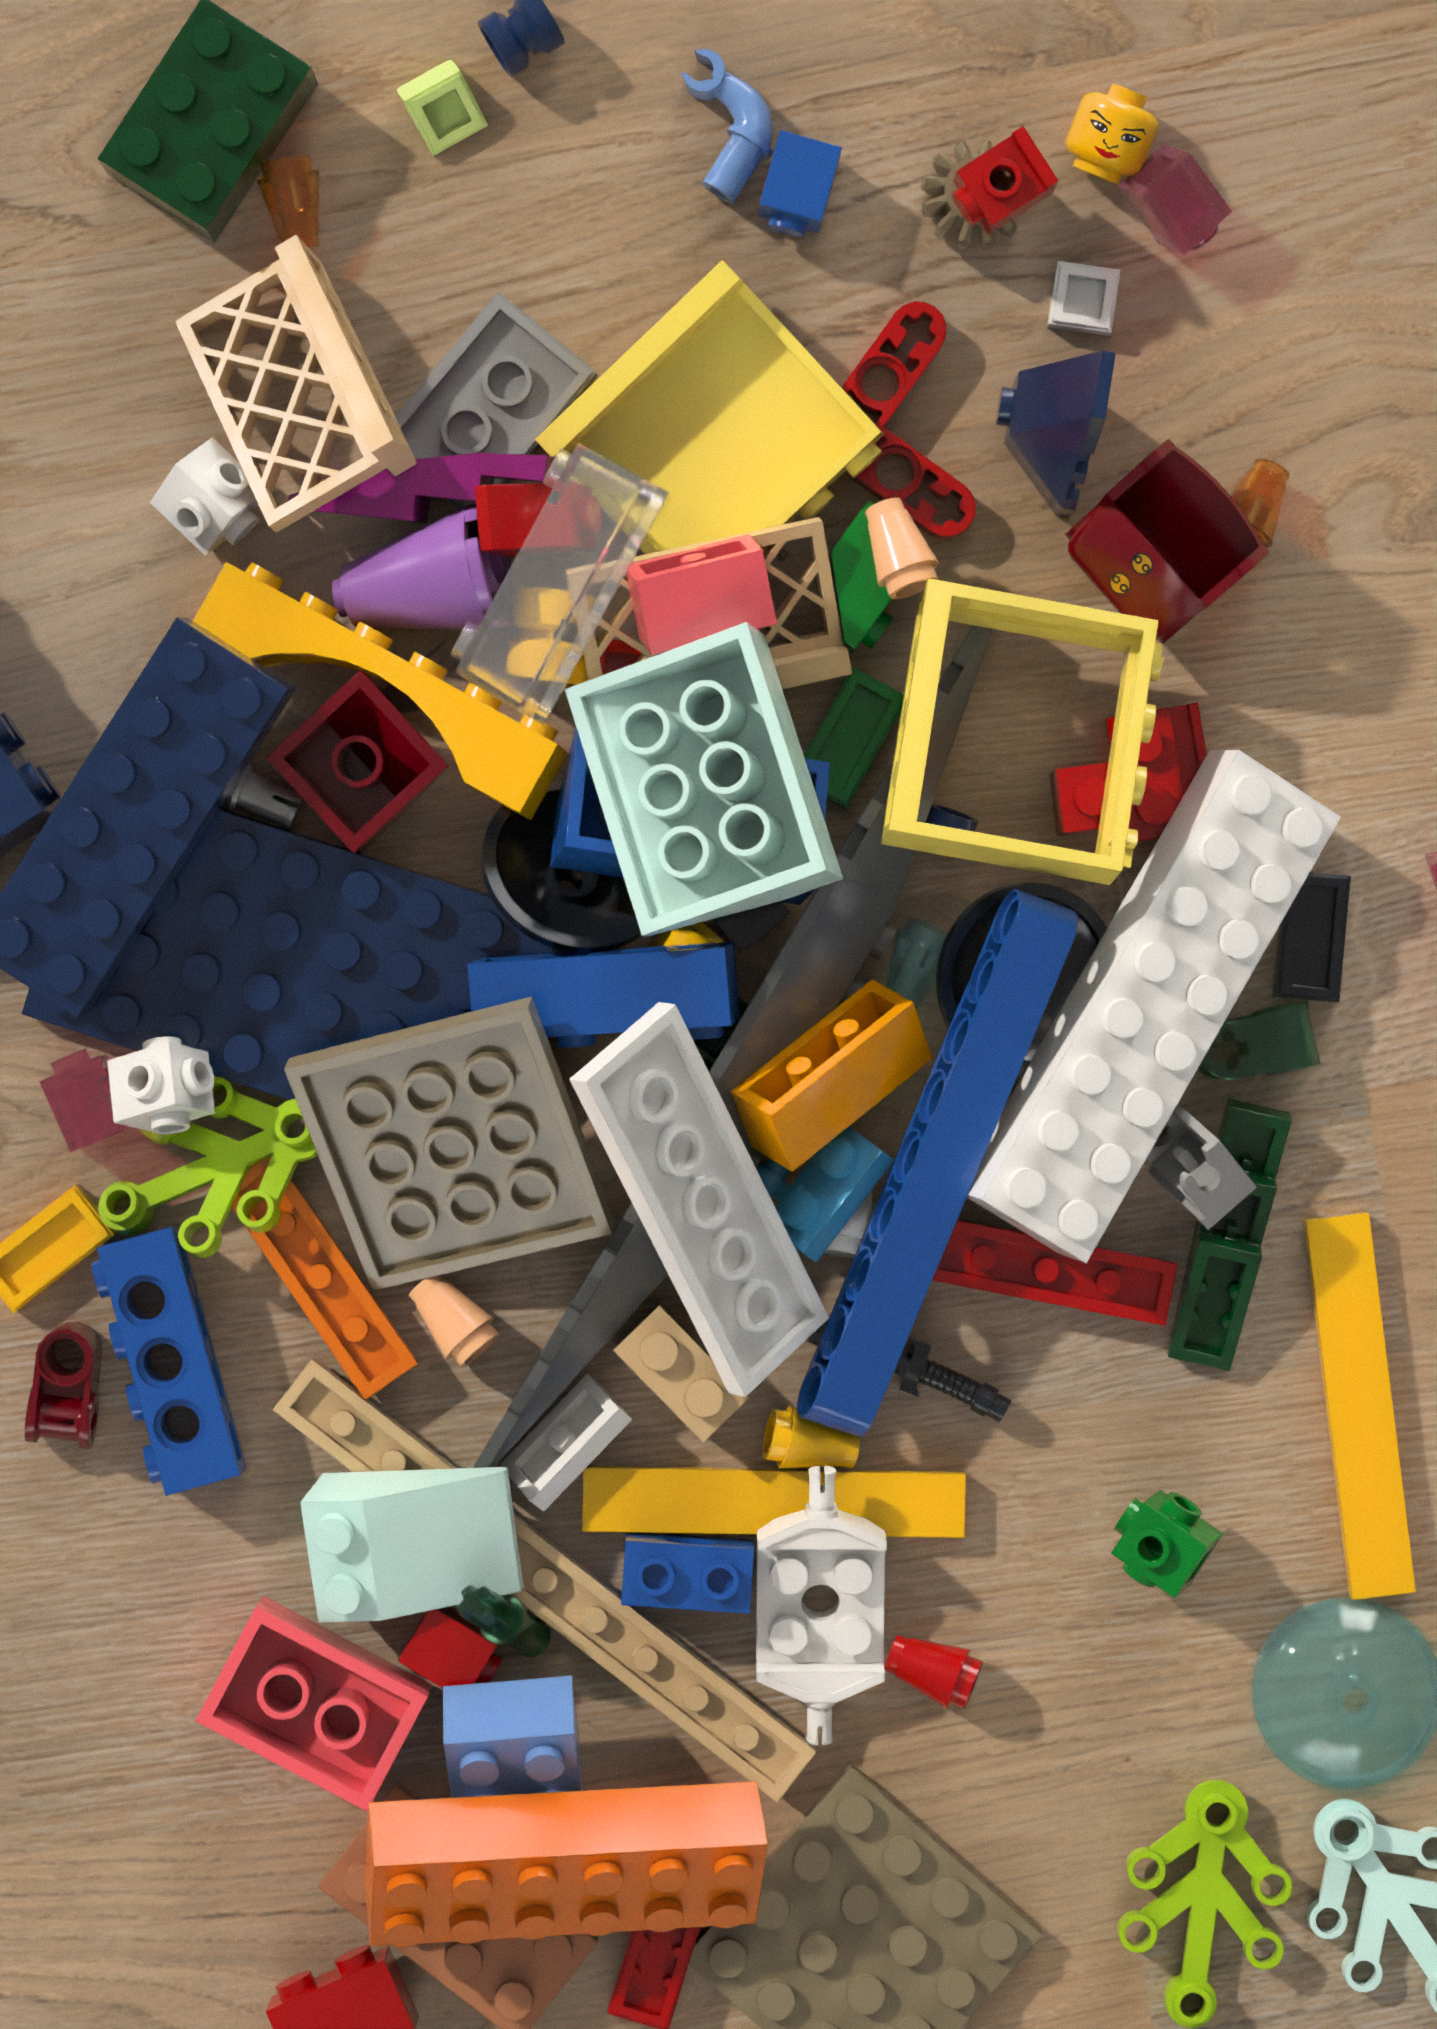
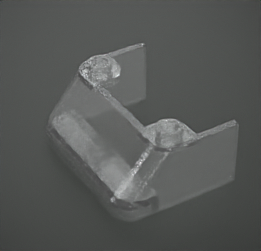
[450,443,672,725]

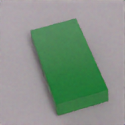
[804,667,904,809]

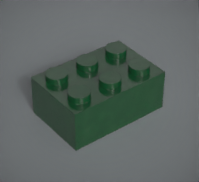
[97,0,318,243]

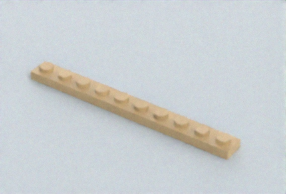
[272,1357,816,1802]

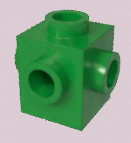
[1111,1490,1223,1598]

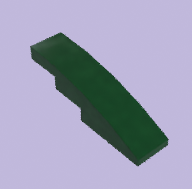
[1167,1098,1292,1371]

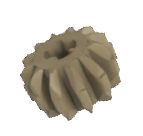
[921,140,1026,251]

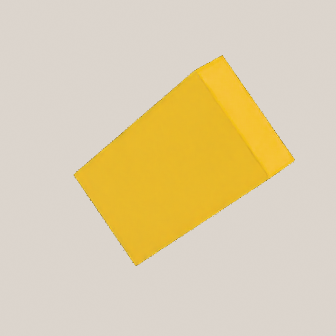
[0,1184,117,1314]

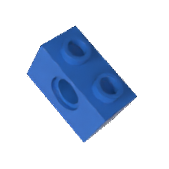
[621,1532,754,1614]

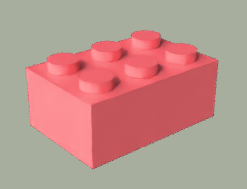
[195,1596,432,1811]

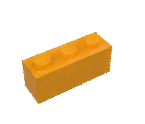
[730,980,933,1172]

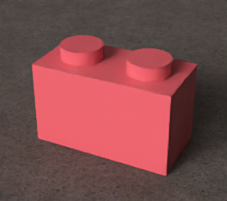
[625,534,777,655]

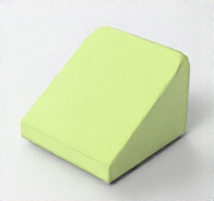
[397,60,488,156]

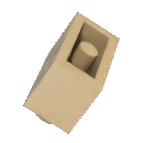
[613,1300,749,1443]

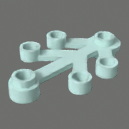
[1306,1799,1437,2012]

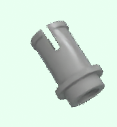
[224,764,303,830]

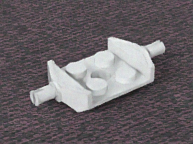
[756,1466,887,1745]

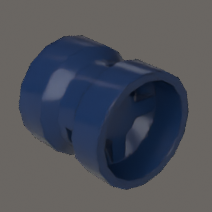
[477,0,565,78]

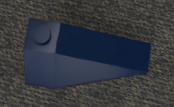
[996,351,1116,518]

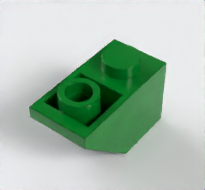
[829,500,931,655]

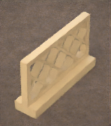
[175,235,417,533]
[568,517,852,690]

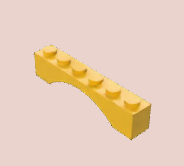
[193,562,568,820]

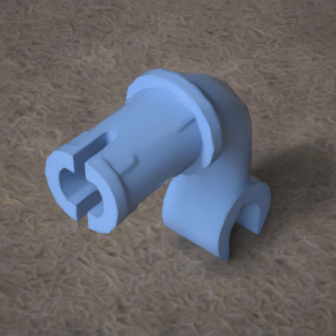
[681,49,773,204]

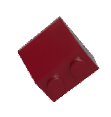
[265,670,449,853]

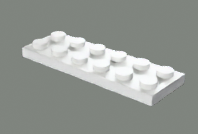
[569,1002,829,1397]

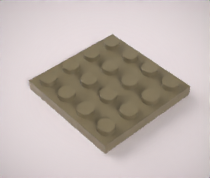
[284,996,615,1291]
[689,1763,1043,2029]

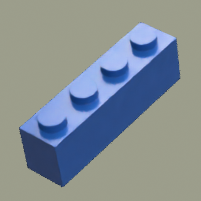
[467,941,740,1048]

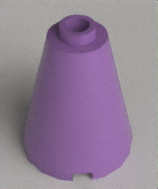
[332,503,516,631]

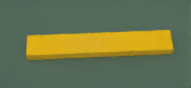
[1303,1212,1416,1600]
[582,1465,966,1538]

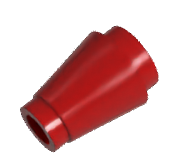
[884,1634,983,1709]

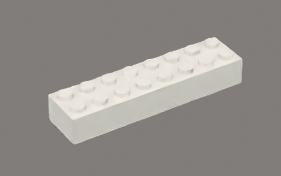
[967,750,1341,1263]

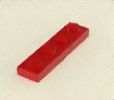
[932,1219,1178,1326]

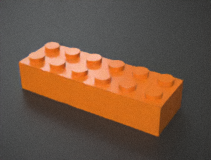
[364,1781,768,1948]

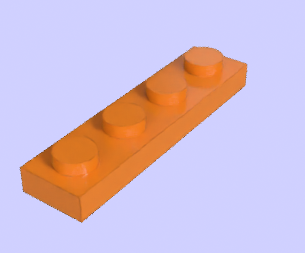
[232,1158,419,1400]

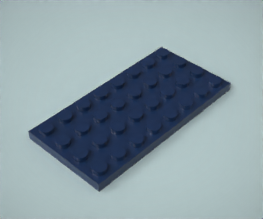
[22,808,566,1100]

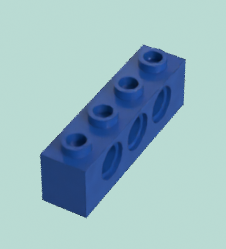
[92,1224,247,1496]

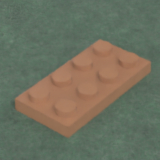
[318,1782,598,2029]

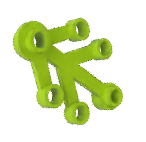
[98,1077,318,1258]
[1117,1779,1292,2028]

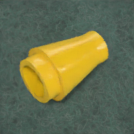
[762,1406,860,1469]

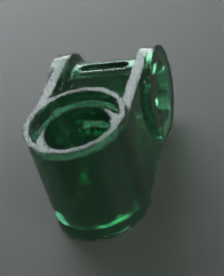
[1198,1001,1321,1079]

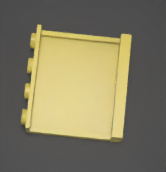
[535,260,885,554]

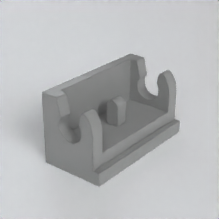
[1146,1104,1257,1230]

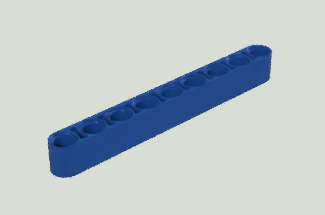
[797,889,1078,1437]

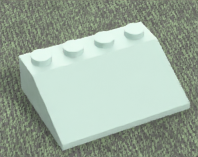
[565,622,843,937]

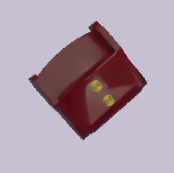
[1065,439,1269,644]

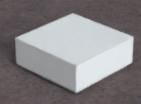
[1047,261,1121,336]

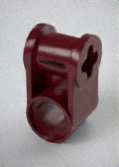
[25,1322,102,1449]

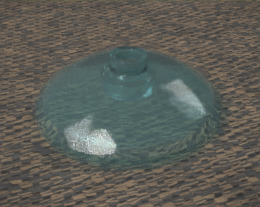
[1251,1597,1437,1789]

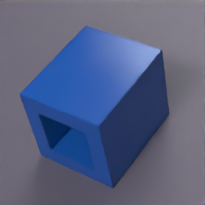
[758,130,842,238]

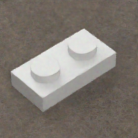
[500,1373,632,1512]

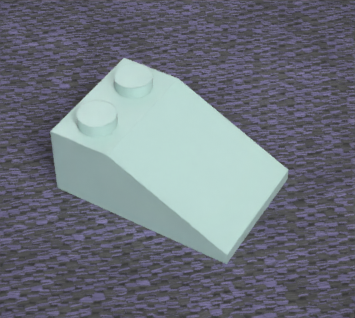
[300,1467,524,1623]

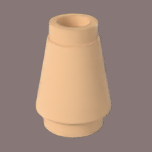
[865,498,939,599]
[409,1275,500,1368]

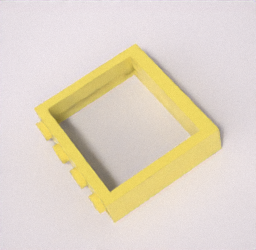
[881,578,1164,885]

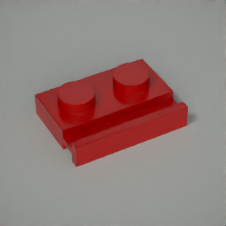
[1105,702,1207,843]

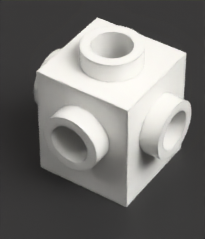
[150,437,259,556]
[107,1036,215,1134]

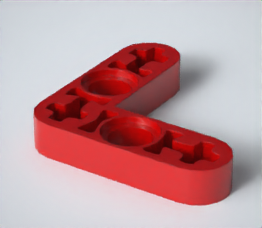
[841,301,976,540]

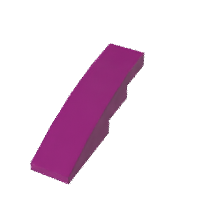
[288,453,559,523]

